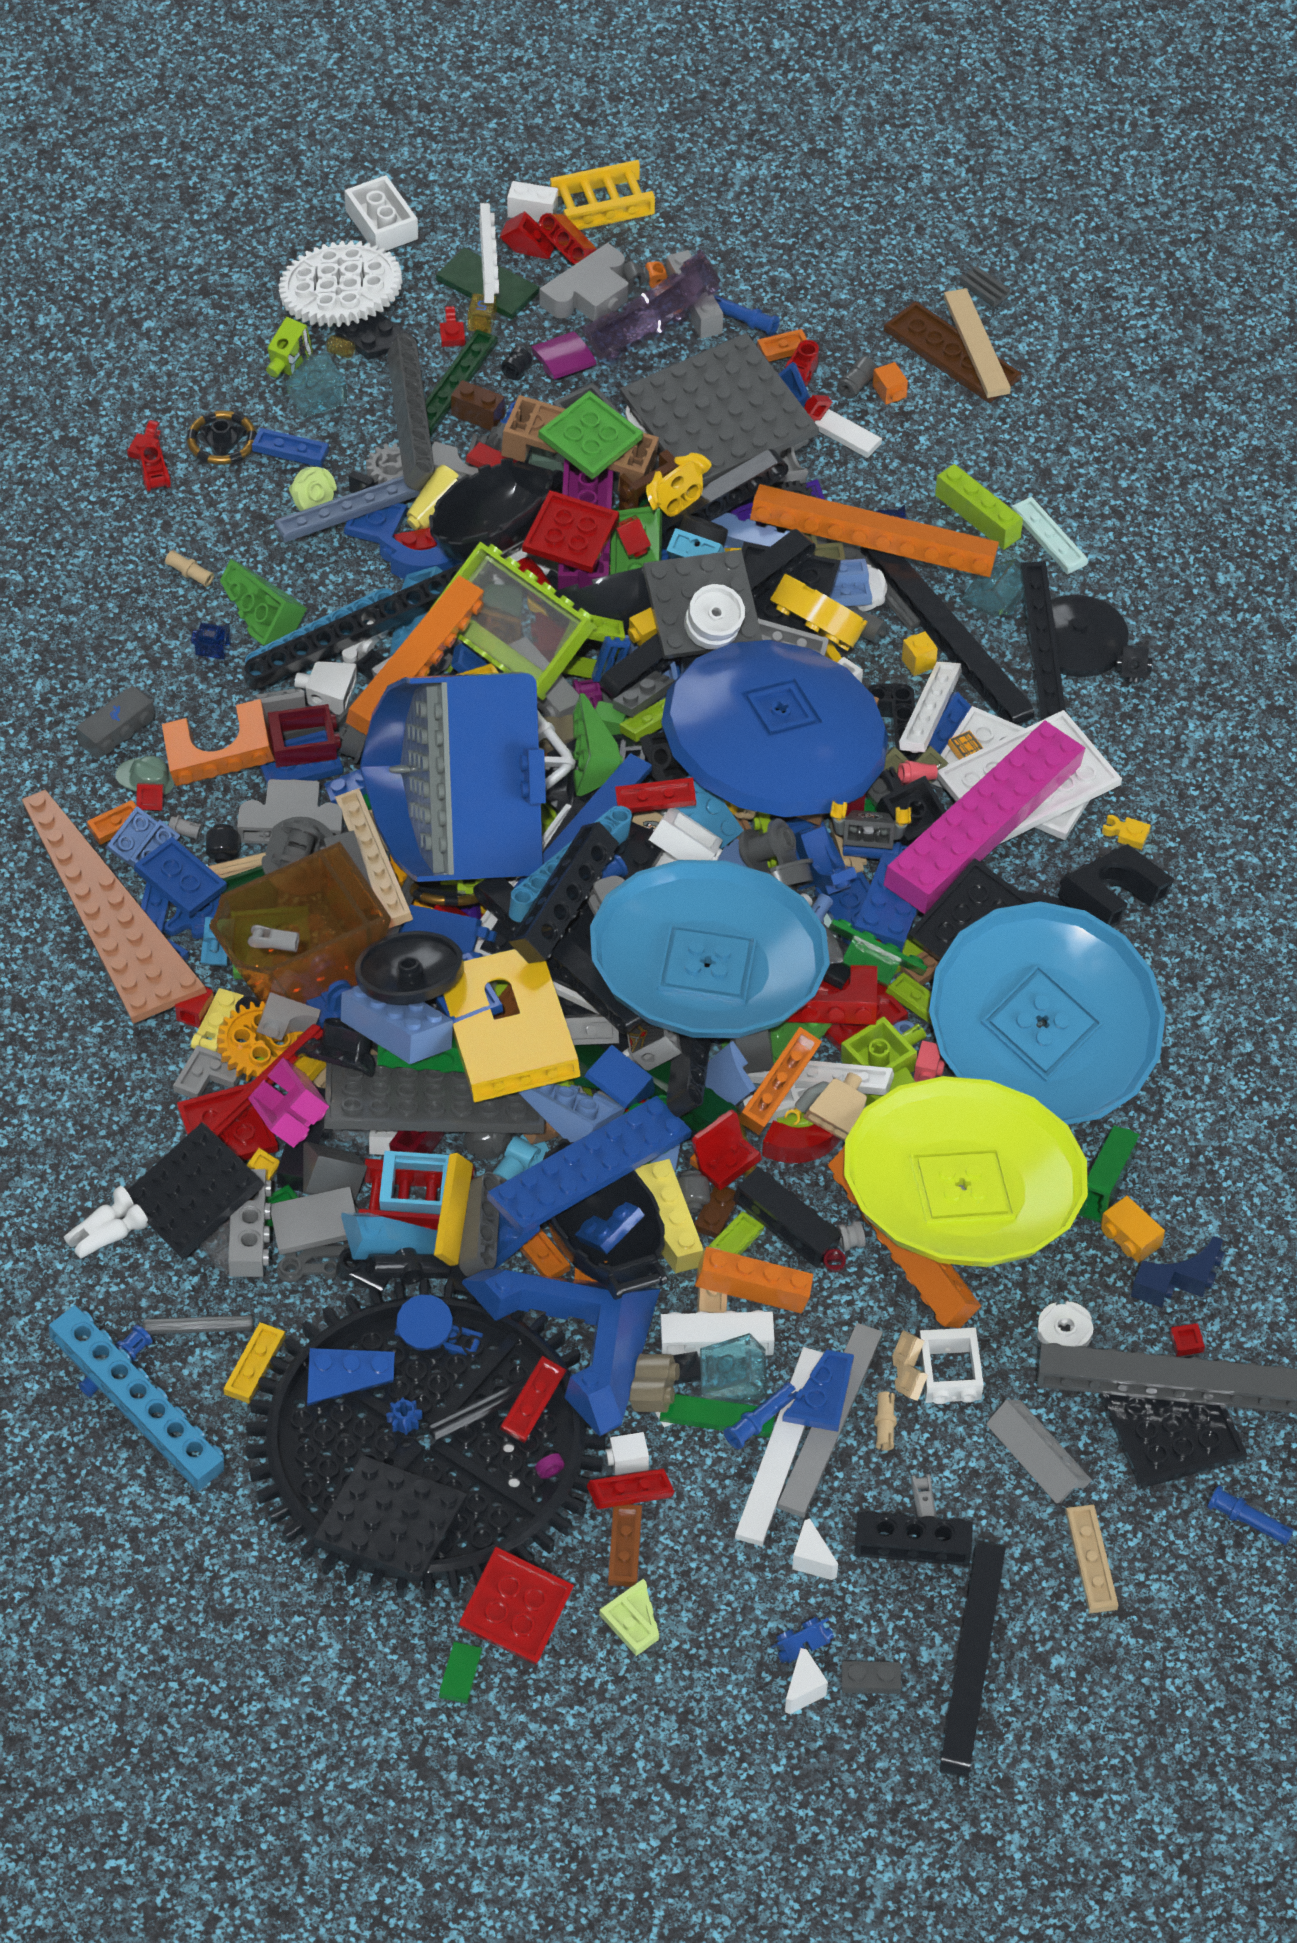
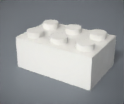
[344,175,418,251]

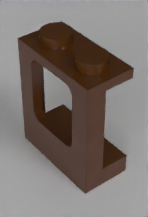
[619,450,680,510]

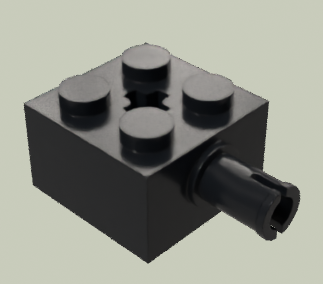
[875,766,946,846]

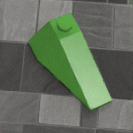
[220,559,307,646]
[573,693,623,796]

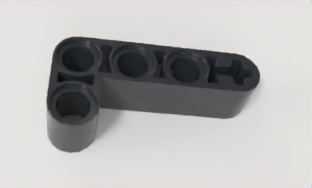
[867,683,919,761]

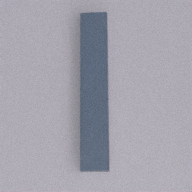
[274,476,420,543]

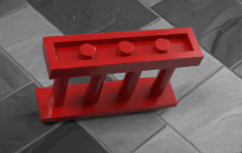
[358,1158,475,1231]

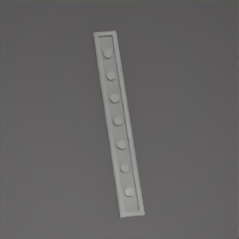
[777,1323,883,1518]

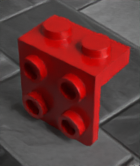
[692,1110,762,1191]

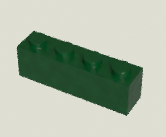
[642,1061,738,1132]

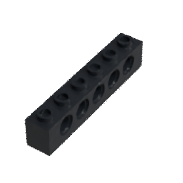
[509,822,619,964]

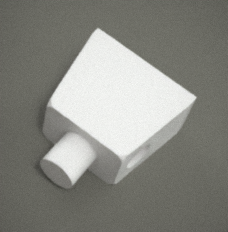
[295,661,357,715]

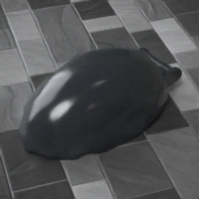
[429,458,564,562]
[541,567,651,635]
[542,1139,667,1300]

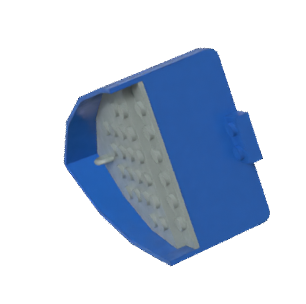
[360,672,546,882]

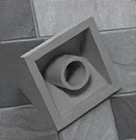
[249,688,305,718]

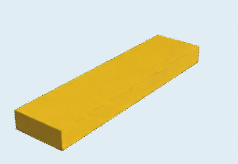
[434,1153,473,1266]

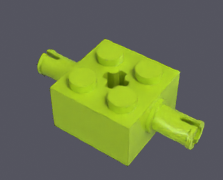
[841,1016,926,1073]

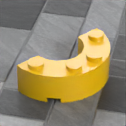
[770,574,868,651]

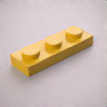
[223,1322,286,1404]

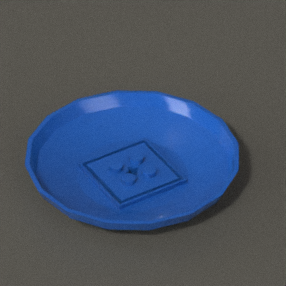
[661,640,889,817]

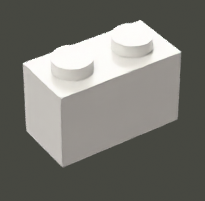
[507,181,558,222]

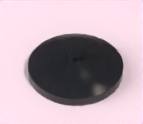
[1028,595,1129,677]
[355,931,464,1004]

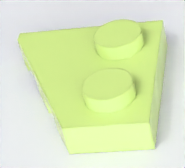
[599,1579,659,1656]

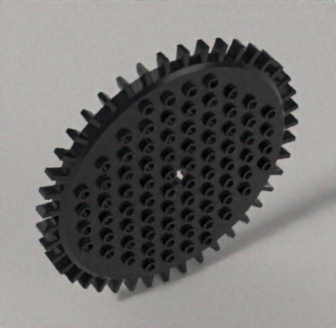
[246,1279,606,1599]

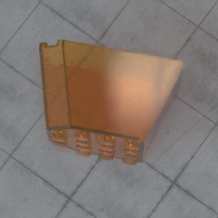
[209,841,391,1004]

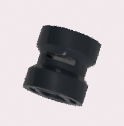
[500,347,533,380]

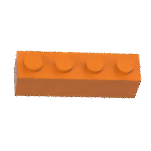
[738,1027,822,1135]
[695,1246,813,1314]

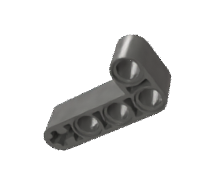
[459,1172,507,1277]

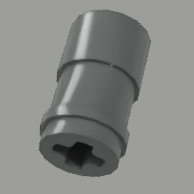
[837,356,877,399]
[846,606,887,644]

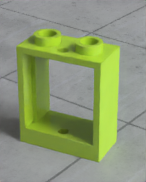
[555,614,625,679]

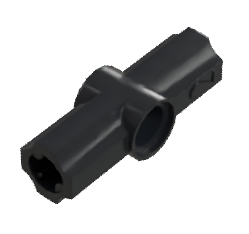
[365,1247,451,1285]

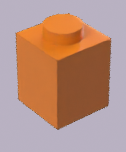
[872,362,908,405]

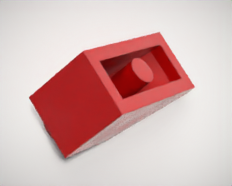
[499,211,555,259]
[614,515,651,557]

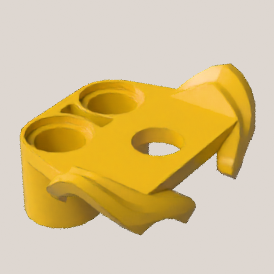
[646,453,712,517]

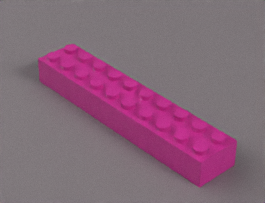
[883,720,1085,914]

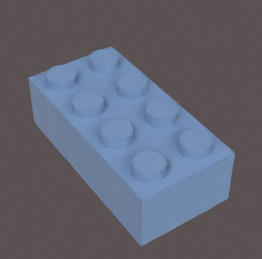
[341,986,453,1064]

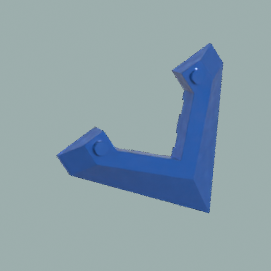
[462,1269,660,1437]

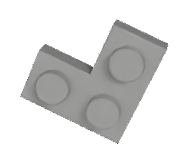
[173,1045,243,1098]

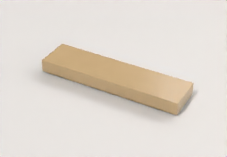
[1065,1504,1118,1614]

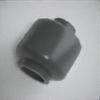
[677,1171,711,1213]

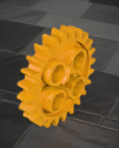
[216,1001,303,1081]

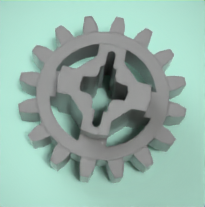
[366,443,403,484]

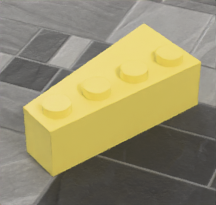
[635,1159,704,1273]

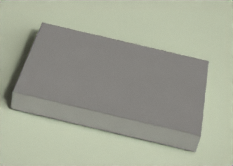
[271,1187,356,1255]

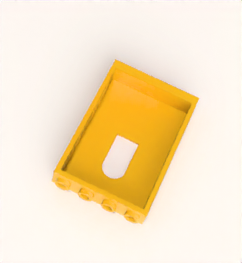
[443,949,580,1103]

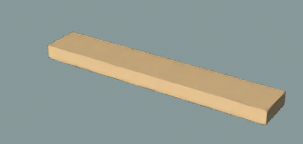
[944,288,1011,398]

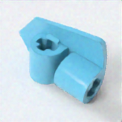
[493,1134,549,1180]

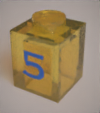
[468,293,497,333]

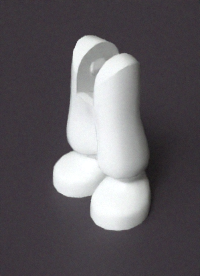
[64,1185,149,1259]

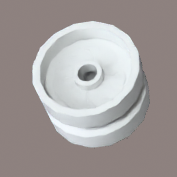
[684,584,745,650]

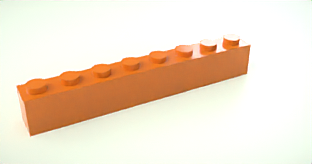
[346,575,484,736]
[828,1146,981,1328]

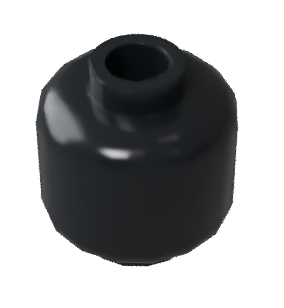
[205,824,240,864]

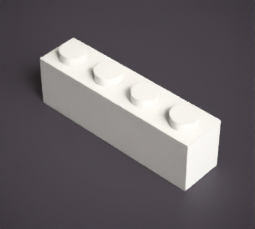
[660,1310,774,1357]

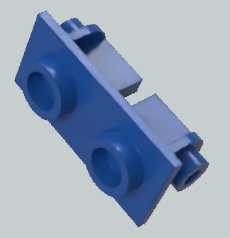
[771,1617,834,1663]

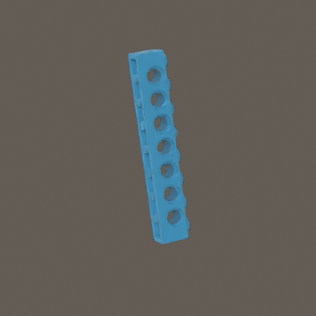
[49,1305,224,1491]

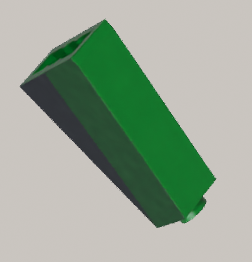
[1079,1125,1140,1223]

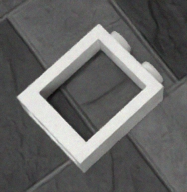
[649,808,723,860]
[919,1328,984,1404]

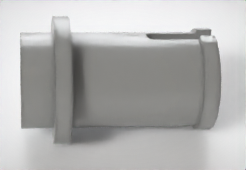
[168,815,203,840]

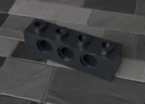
[854,1511,973,1566]

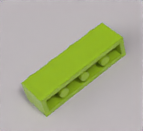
[935,464,1023,550]

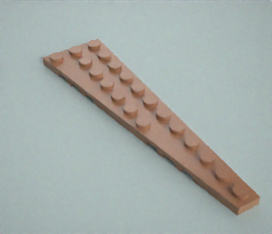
[22,790,207,1024]

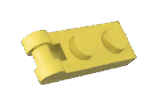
[191,988,244,1053]

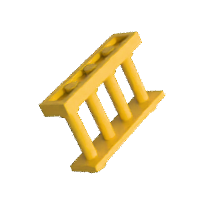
[550,160,655,230]

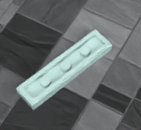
[1011,497,1088,574]

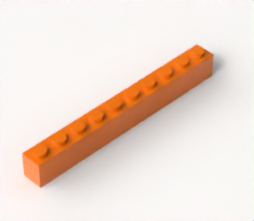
[750,484,999,577]

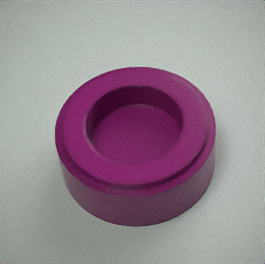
[535,1453,565,1479]

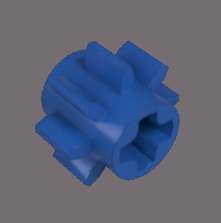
[386,1397,422,1435]

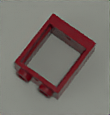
[268,704,341,768]

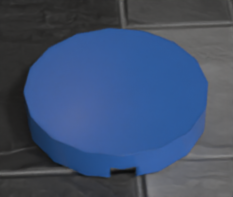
[397,1294,453,1351]

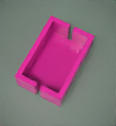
[248,1057,329,1148]

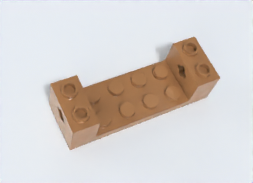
[501,395,659,498]

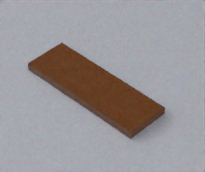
[883,301,1022,404]

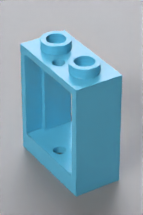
[666,528,725,559]
[379,1151,449,1214]

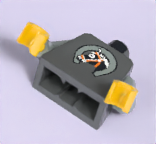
[830,801,911,849]

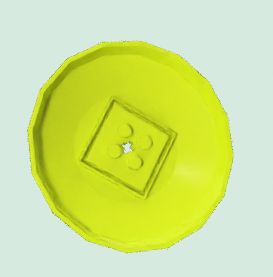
[844,1076,1088,1267]

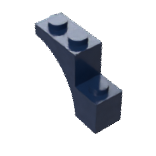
[1131,1236,1225,1308]

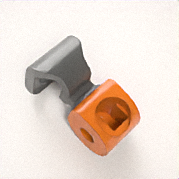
[622,261,669,294]

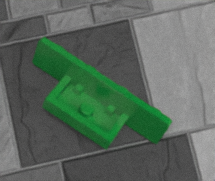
[828,919,928,987]

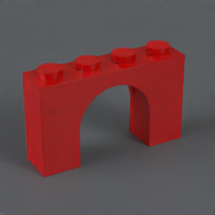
[784,965,877,1025]

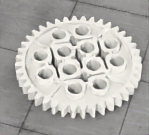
[279,241,402,327]

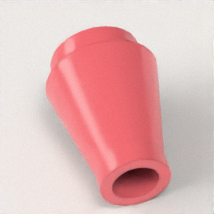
[898,760,938,785]

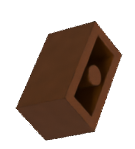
[451,380,505,431]

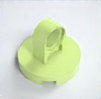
[289,467,337,511]

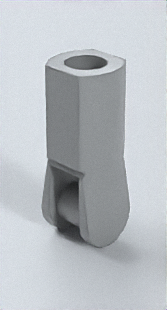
[248,925,299,952]
[911,1474,937,1518]

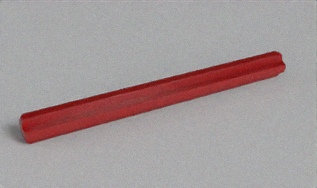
[206,1024,323,1137]

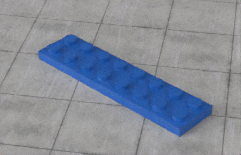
[487,1096,692,1235]

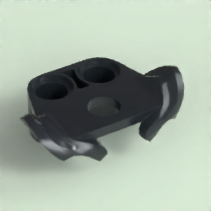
[294,1017,375,1077]

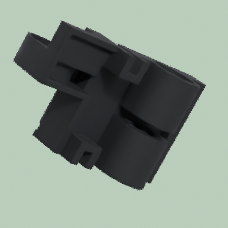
[639,732,689,782]

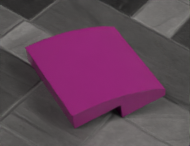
[531,331,597,380]

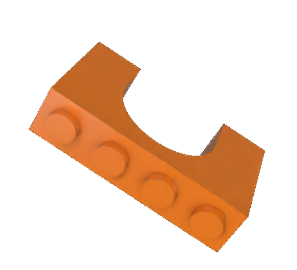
[162,699,275,786]

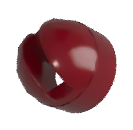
[823,1249,846,1273]

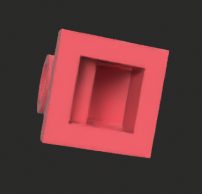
[914,1040,946,1082]

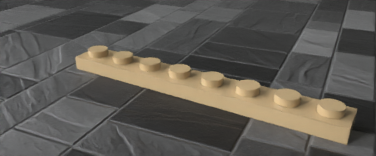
[335,788,413,929]

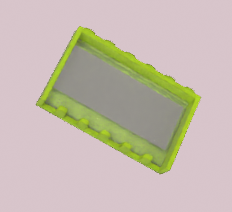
[428,542,597,700]

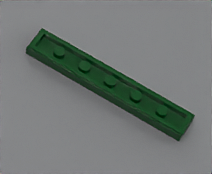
[425,329,498,436]

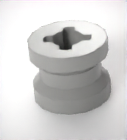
[836,1220,866,1252]

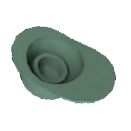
[116,756,175,795]

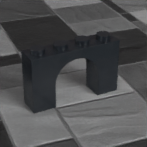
[1057,844,1174,927]

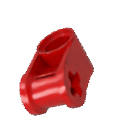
[785,340,819,386]
[140,442,171,492]

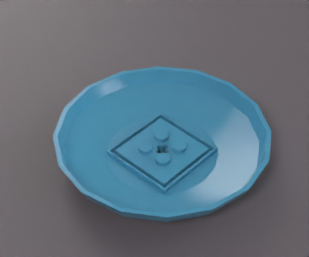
[590,860,830,1038]
[929,902,1166,1125]

